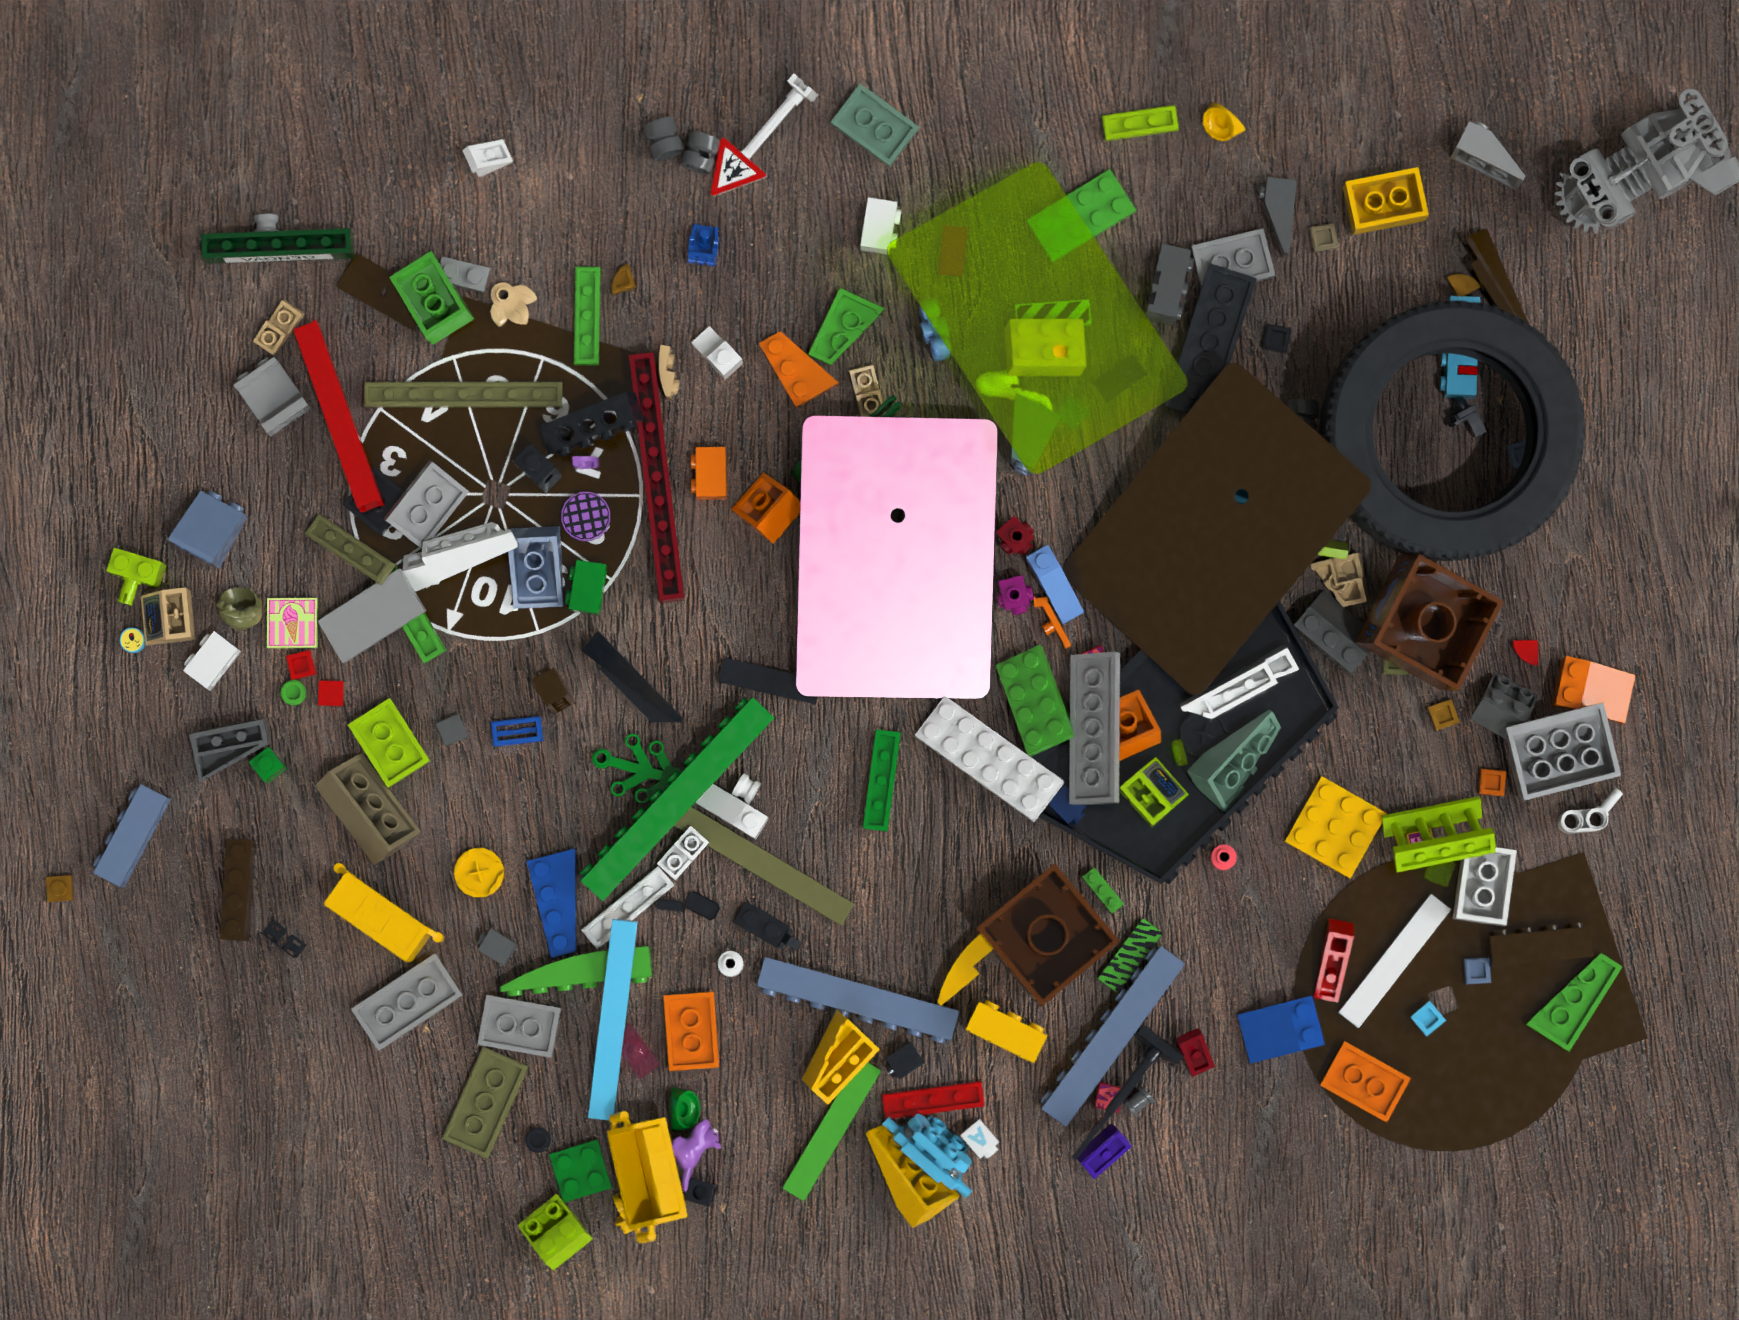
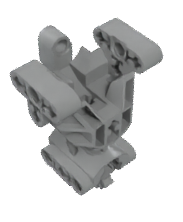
[1555,89,1739,234]

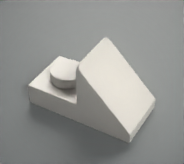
[462,139,513,177]

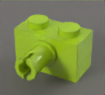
[106,548,166,606]

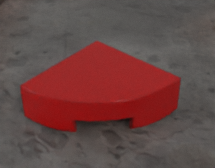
[1512,640,1539,666]

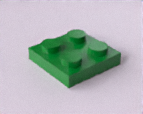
[549,1140,612,1202]

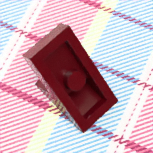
[1176,1028,1215,1077]

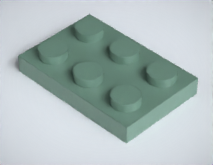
[831,84,919,167]

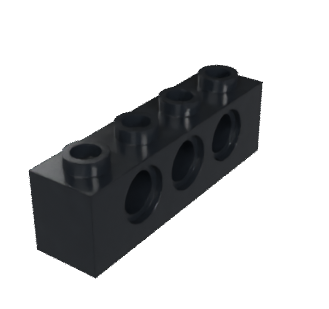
[540,392,644,457]

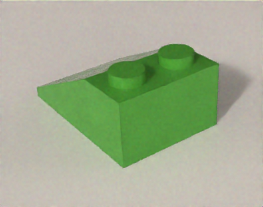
[390,251,474,345]

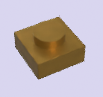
[46,875,74,903]

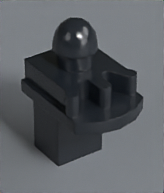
[1448,396,1487,437]

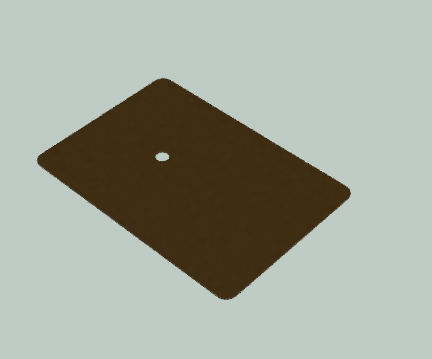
[1062,363,1371,695]

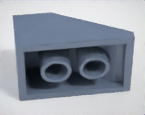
[508,526,564,609]

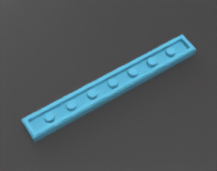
[588,919,638,1121]

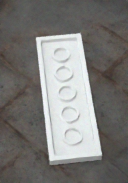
[915,696,1064,822]

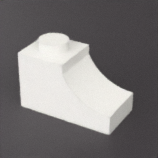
[691,326,743,380]

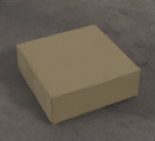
[1309,223,1339,253]

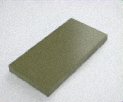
[442,1046,529,1159]

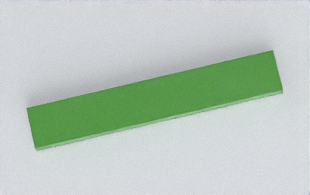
[783,1063,881,1201]

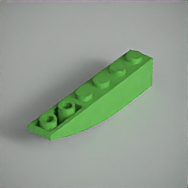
[501,946,653,997]

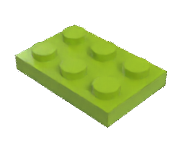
[348,698,430,788]

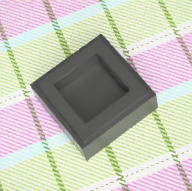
[436,714,469,747]

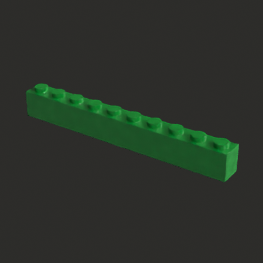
[579,697,774,901]

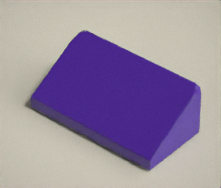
[1077,1124,1132,1179]

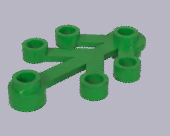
[592,734,681,804]

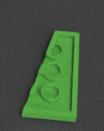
[1525,953,1622,1052]

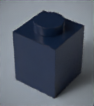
[1047,785,1086,825]

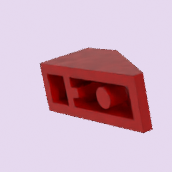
[1314,918,1354,1003]

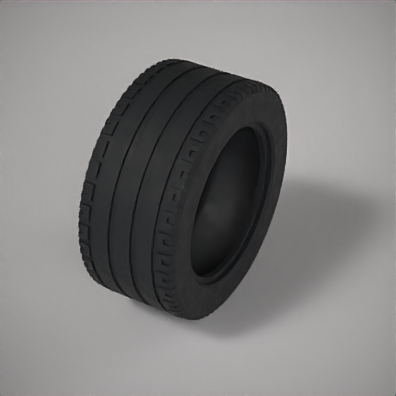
[1319,300,1585,561]

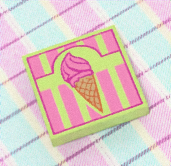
[267,598,318,649]

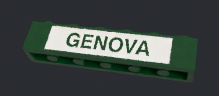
[201,228,354,264]

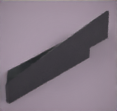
[581,631,684,723]

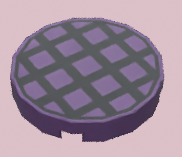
[561,492,611,541]

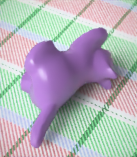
[671,1119,721,1192]

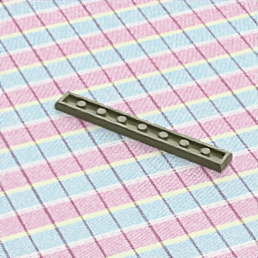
[364,382,563,408]
[674,807,855,926]

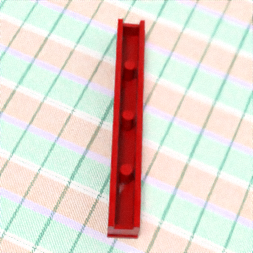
[293,320,385,513]

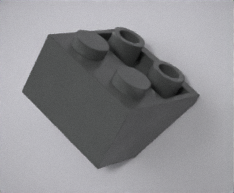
[1470,672,1538,740]

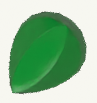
[669,1086,700,1132]

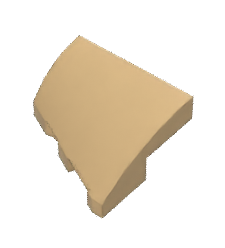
[1310,553,1371,607]

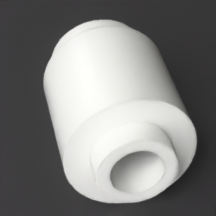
[718,951,744,977]

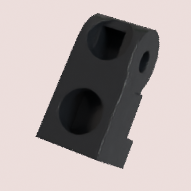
[679,1176,718,1207]

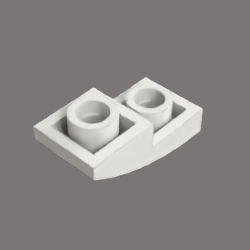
[657,826,709,880]

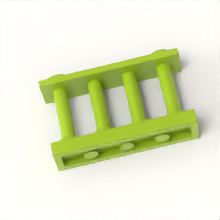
[1382,796,1496,872]

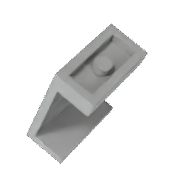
[234,357,311,437]

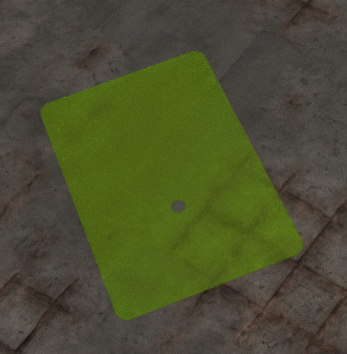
[887,162,1188,474]

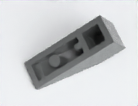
[1259,177,1297,258]

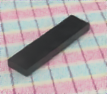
[719,658,818,705]

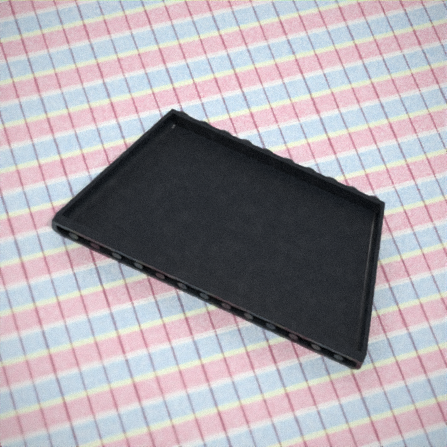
[1032,601,1339,884]

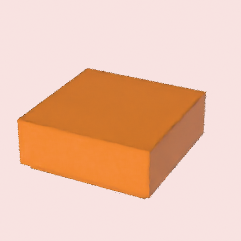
[1478,769,1506,797]

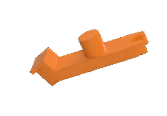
[1033,596,1071,649]

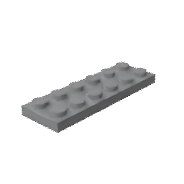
[1069,652,1120,805]

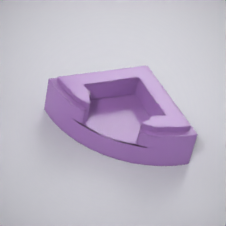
[572,456,599,470]

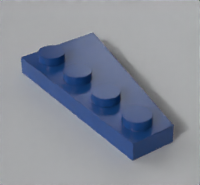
[527,849,576,958]

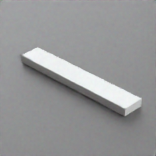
[1338,894,1451,1028]

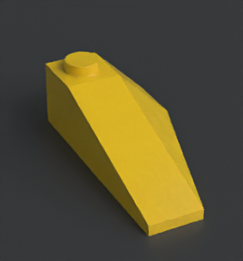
[866,1125,960,1228]

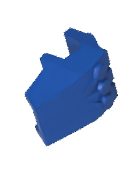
[687,224,719,266]

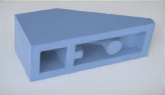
[1025,545,1084,625]

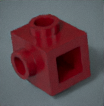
[995,515,1035,557]

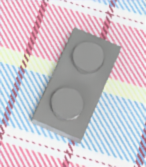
[440,257,491,293]

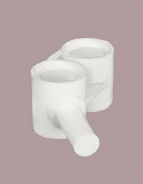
[1557,788,1623,834]

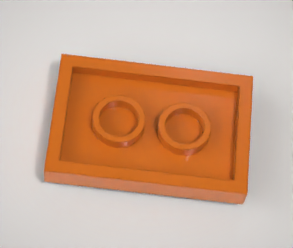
[664,992,720,1071]
[1320,1041,1411,1123]

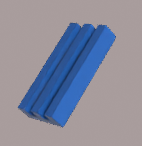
[491,716,544,747]

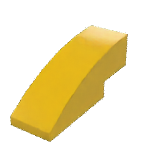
[937,935,992,1006]

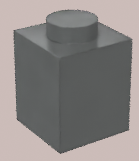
[477,929,518,966]

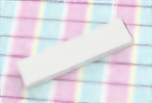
[582,866,675,949]

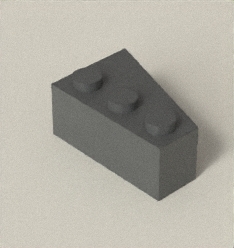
[1144,244,1194,326]
[189,717,271,783]

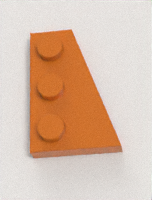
[759,331,839,408]

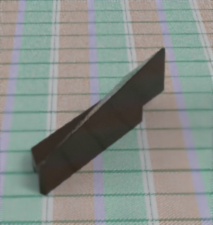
[1462,229,1528,322]

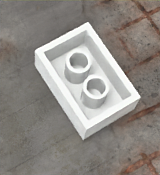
[1453,847,1517,926]

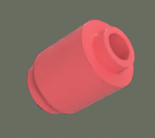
[1210,845,1237,871]

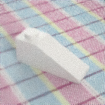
[695,784,769,840]

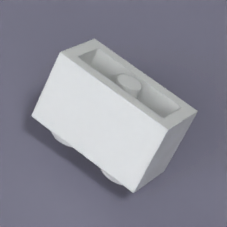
[860,197,902,255]
[183,631,241,691]

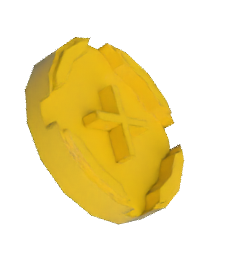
[454,848,504,898]

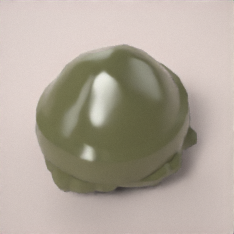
[216,587,263,631]

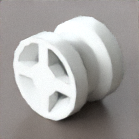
[732,773,761,805]

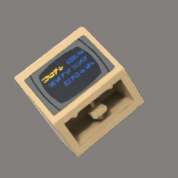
[141,587,196,646]

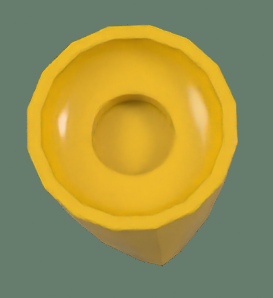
[1203,102,1245,141]

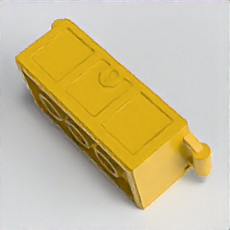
[324,863,444,963]
[607,1111,688,1243]

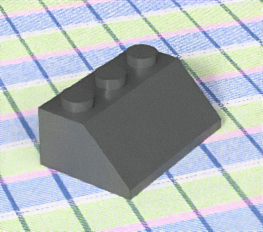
[1294,590,1370,676]

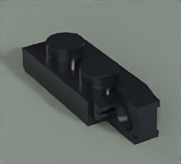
[733,901,802,951]

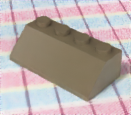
[315,753,421,865]

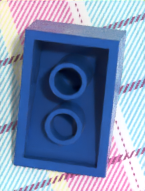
[1237,996,1325,1064]

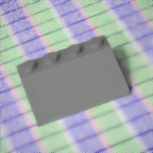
[1505,702,1621,800]

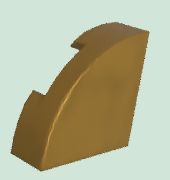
[611,263,636,296]
[1446,274,1481,296]

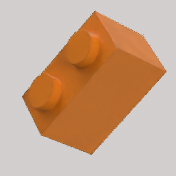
[691,447,727,500]

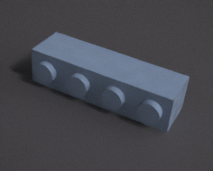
[93,784,171,888]

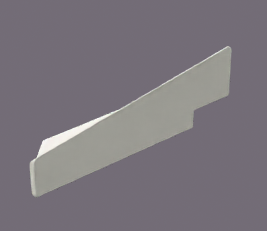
[402,522,518,591]
[1180,644,1299,719]

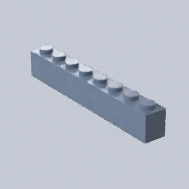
[1040,946,1185,1127]
[757,957,959,1044]

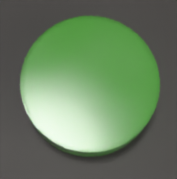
[281,680,307,706]

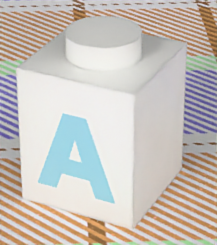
[960,1119,999,1159]

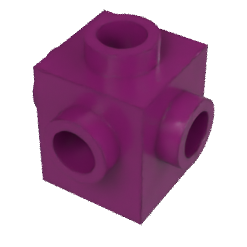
[997,575,1034,615]

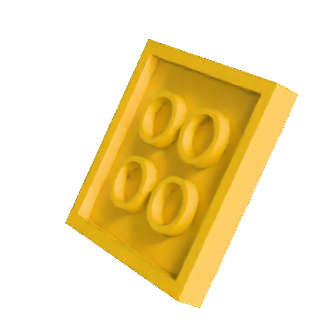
[1284,776,1387,879]

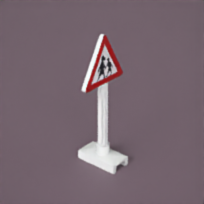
[711,74,818,196]

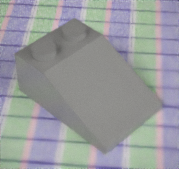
[1450,121,1525,190]

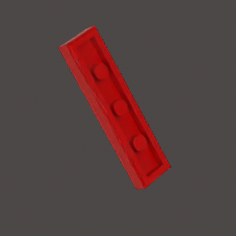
[882,1081,985,1120]

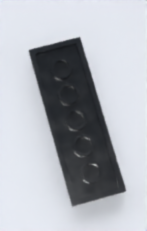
[1164,264,1257,413]

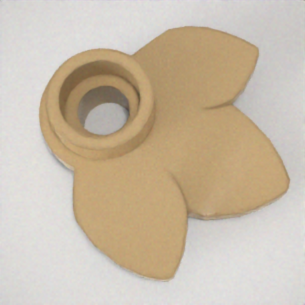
[490,282,537,327]

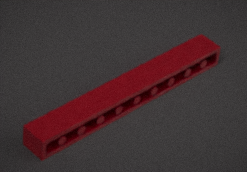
[629,352,685,604]

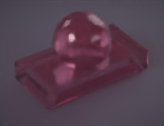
[622,1024,661,1079]

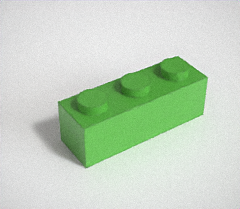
[1082,868,1124,914]

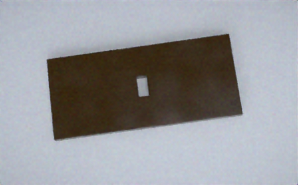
[336,253,417,331]

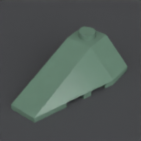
[1187,710,1281,813]

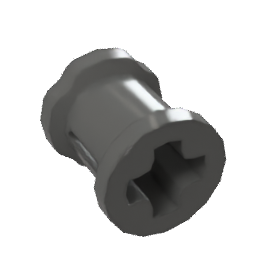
[1123,1085,1155,1118]

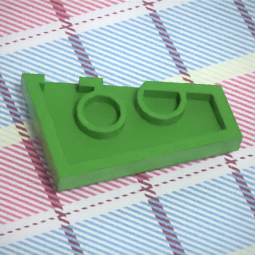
[808,288,885,366]

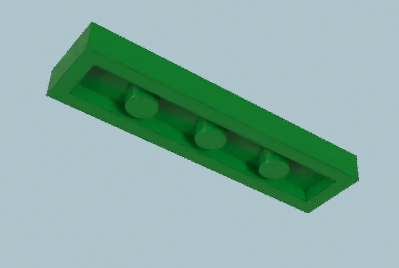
[863,729,901,832]

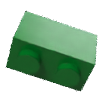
[565,560,608,616]

